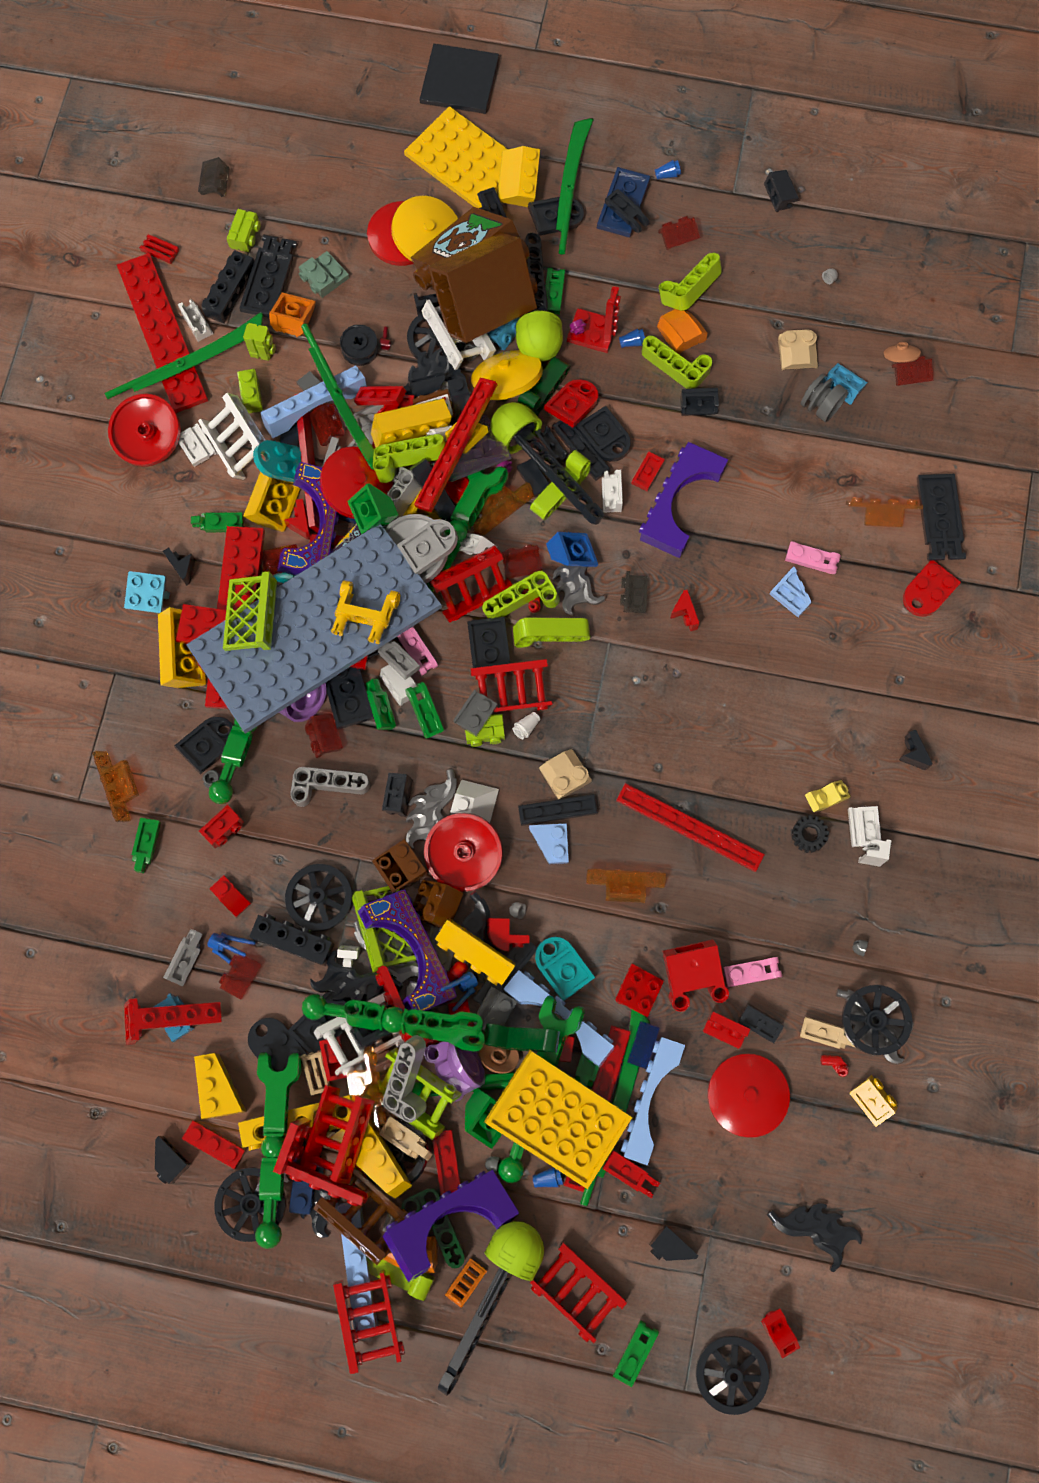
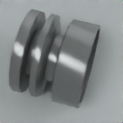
[800,373,849,423]

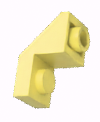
[805,780,850,812]

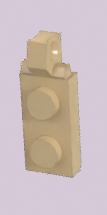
[800,1016,855,1049]
[379,1117,433,1161]

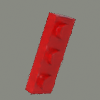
[354,386,406,405]
[182,1120,246,1169]
[432,1130,461,1195]

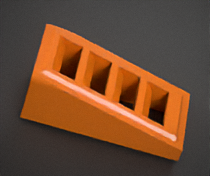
[445,1258,487,1308]

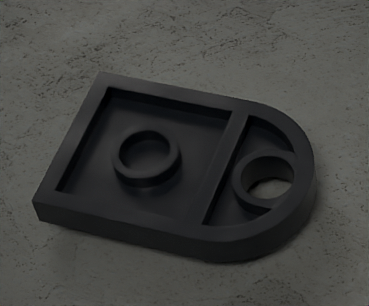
[528,197,584,236]
[576,405,631,462]
[174,717,234,774]
[248,1018,308,1072]

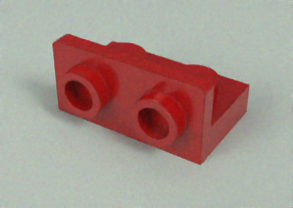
[703,1012,750,1049]

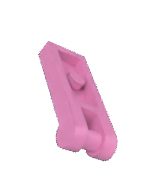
[785,542,841,574]
[397,627,438,676]
[723,957,783,988]

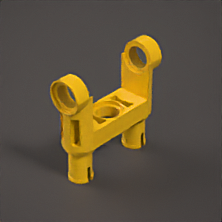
[331,580,401,644]

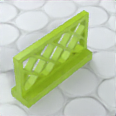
[223,572,277,651]
[352,886,416,972]

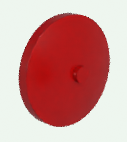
[367,201,414,266]
[108,394,181,467]
[320,446,393,519]
[424,812,503,892]
[707,1054,790,1138]

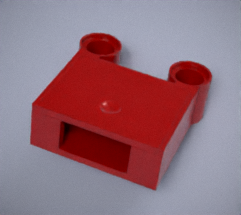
[662,939,729,1012]

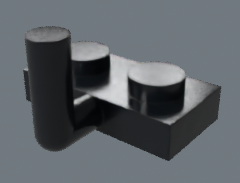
[477,187,507,218]

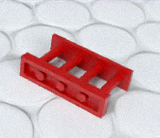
[429,545,513,623]
[471,659,552,712]
[300,1085,375,1184]
[530,1242,627,1343]
[333,1270,405,1374]

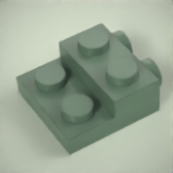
[299,251,349,298]

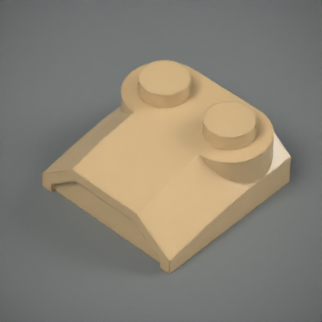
[778,330,818,370]
[539,749,592,800]

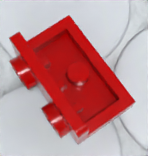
[199,804,244,849]

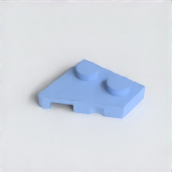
[770,567,811,617]
[529,824,569,864]

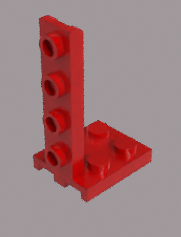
[567,286,621,353]
[375,966,442,1048]
[124,998,222,1045]
[273,1117,369,1206]

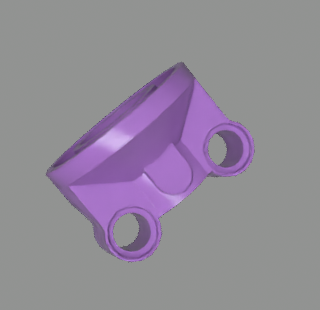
[279,683,326,722]
[424,1042,486,1102]

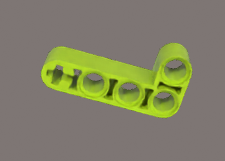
[659,253,722,311]
[642,336,712,389]
[373,434,446,483]
[530,450,591,521]
[482,571,560,619]
[513,618,591,648]
[367,1257,435,1301]

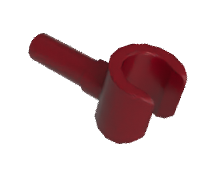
[380,326,391,351]

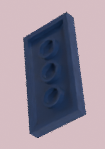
[597,167,650,238]

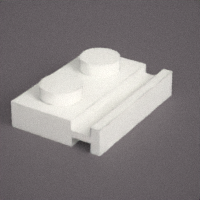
[178,423,216,467]
[848,806,881,847]

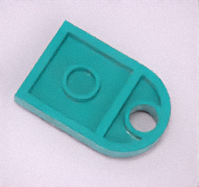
[253,440,301,482]
[535,937,595,1001]

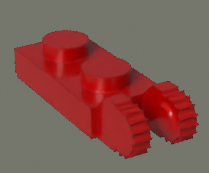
[602,1150,660,1199]

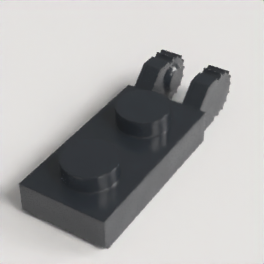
[605,189,650,233]

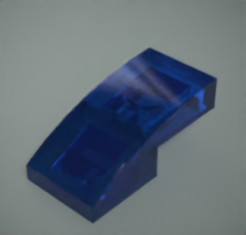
[627,1021,659,1069]

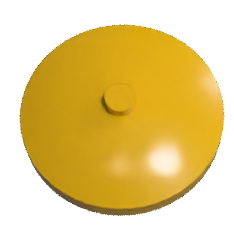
[391,196,458,262]
[471,350,543,400]

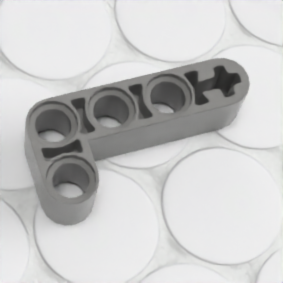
[382,467,421,529]
[291,767,370,807]
[383,1035,427,1122]

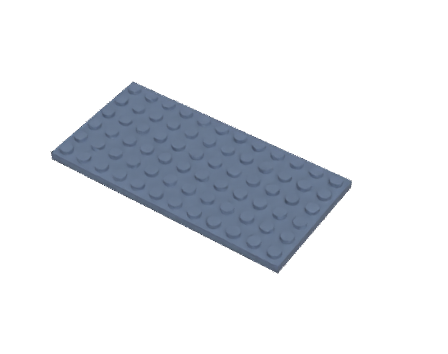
[186,525,442,734]

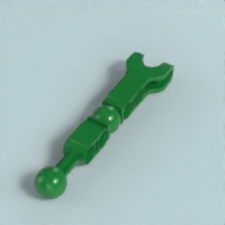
[426,458,508,593]
[208,719,258,804]
[302,994,485,1051]
[498,995,585,1183]
[255,1052,301,1249]

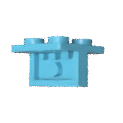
[124,571,170,613]

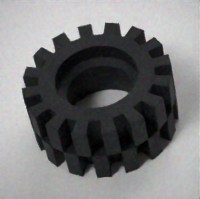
[791,815,829,853]

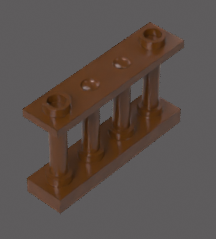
[313,1167,409,1265]

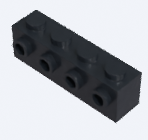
[202,250,254,324]
[249,914,334,967]

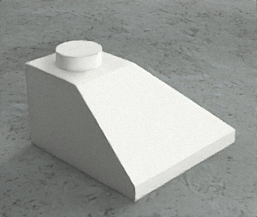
[451,780,499,823]

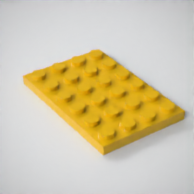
[404,106,508,208]
[484,1050,632,1189]

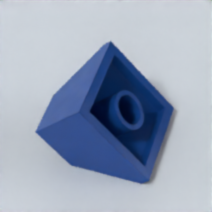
[546,532,598,567]

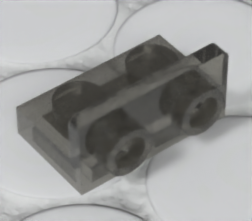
[198,157,229,197]
[620,571,648,614]

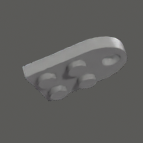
[397,519,458,575]

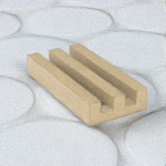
[301,1050,331,1095]

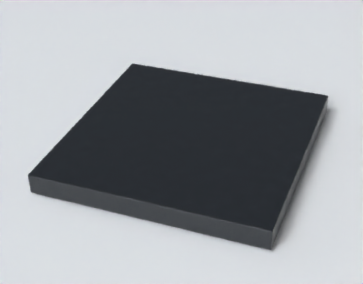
[419,43,499,114]

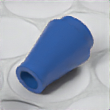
[655,160,681,180]
[619,328,645,348]
[533,1167,564,1188]

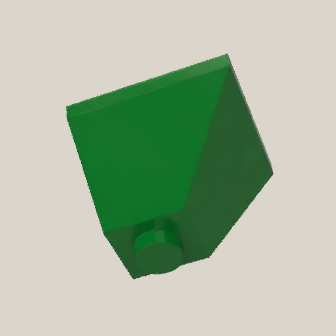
[347,483,399,535]
[465,1088,502,1149]

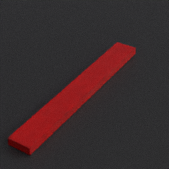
[414,377,498,513]
[295,393,320,533]
[616,783,765,872]
[564,1025,631,1192]

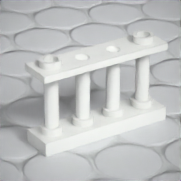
[422,300,496,370]
[198,393,265,480]
[314,993,404,1076]

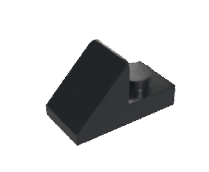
[163,547,195,586]
[899,730,933,770]

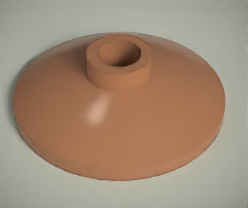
[884,342,921,362]
[479,1045,519,1074]

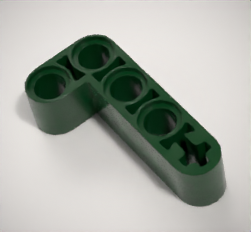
[518,356,571,416]
[484,1024,560,1053]
[401,1188,466,1269]

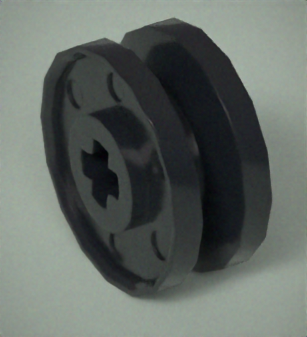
[340,325,378,366]

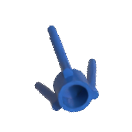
[208,933,256,969]
[441,972,478,1012]

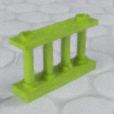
[367,1047,462,1140]

